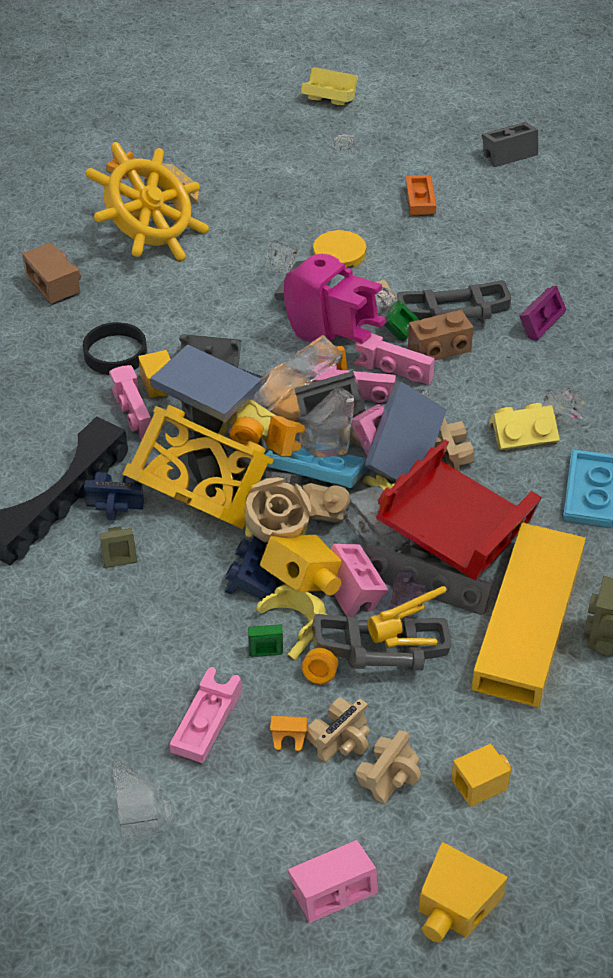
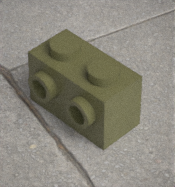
[583,576,613,655]

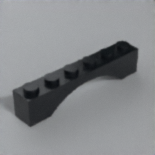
[0,416,128,565]

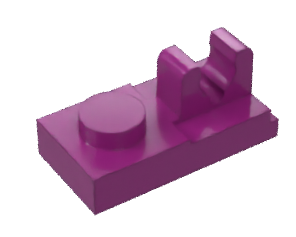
[519,286,567,340]

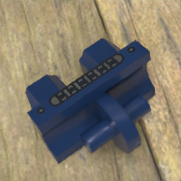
[84,472,144,520]

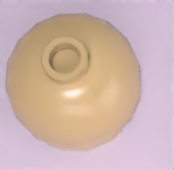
[244,477,311,543]

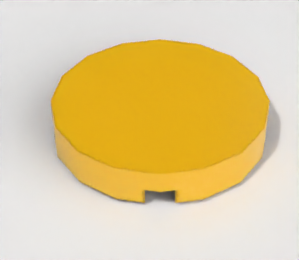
[313,230,367,268]

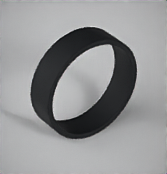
[83,322,147,375]

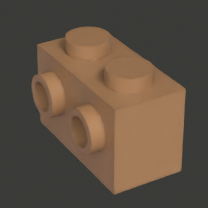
[22,242,81,304]
[407,310,473,361]

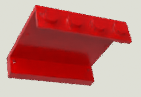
[376,439,542,581]

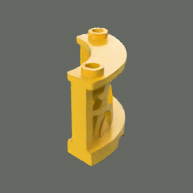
[123,405,274,529]

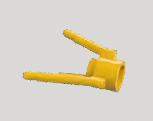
[367,586,447,648]

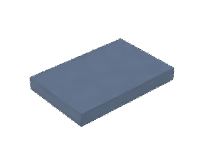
[150,345,262,422]
[364,381,447,483]

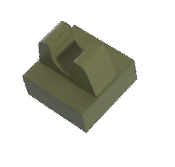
[99,526,137,568]

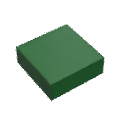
[384,300,419,341]
[248,624,283,657]

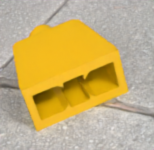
[260,535,342,596]
[419,842,508,943]

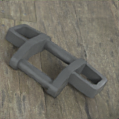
[397,280,511,320]
[312,614,451,671]

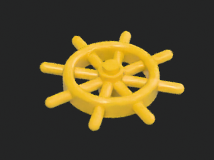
[85,142,209,261]

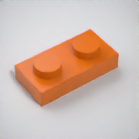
[405,175,436,215]

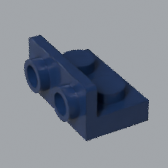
[225,534,278,600]

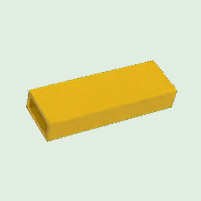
[471,523,586,708]

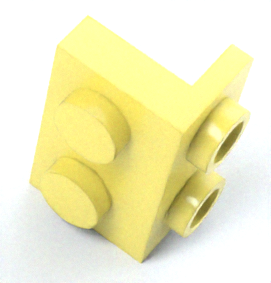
[301,67,358,105]
[488,403,560,451]

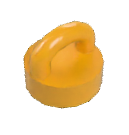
[230,416,264,446]
[302,648,338,685]

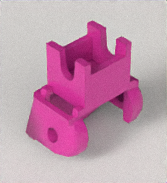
[284,254,386,344]

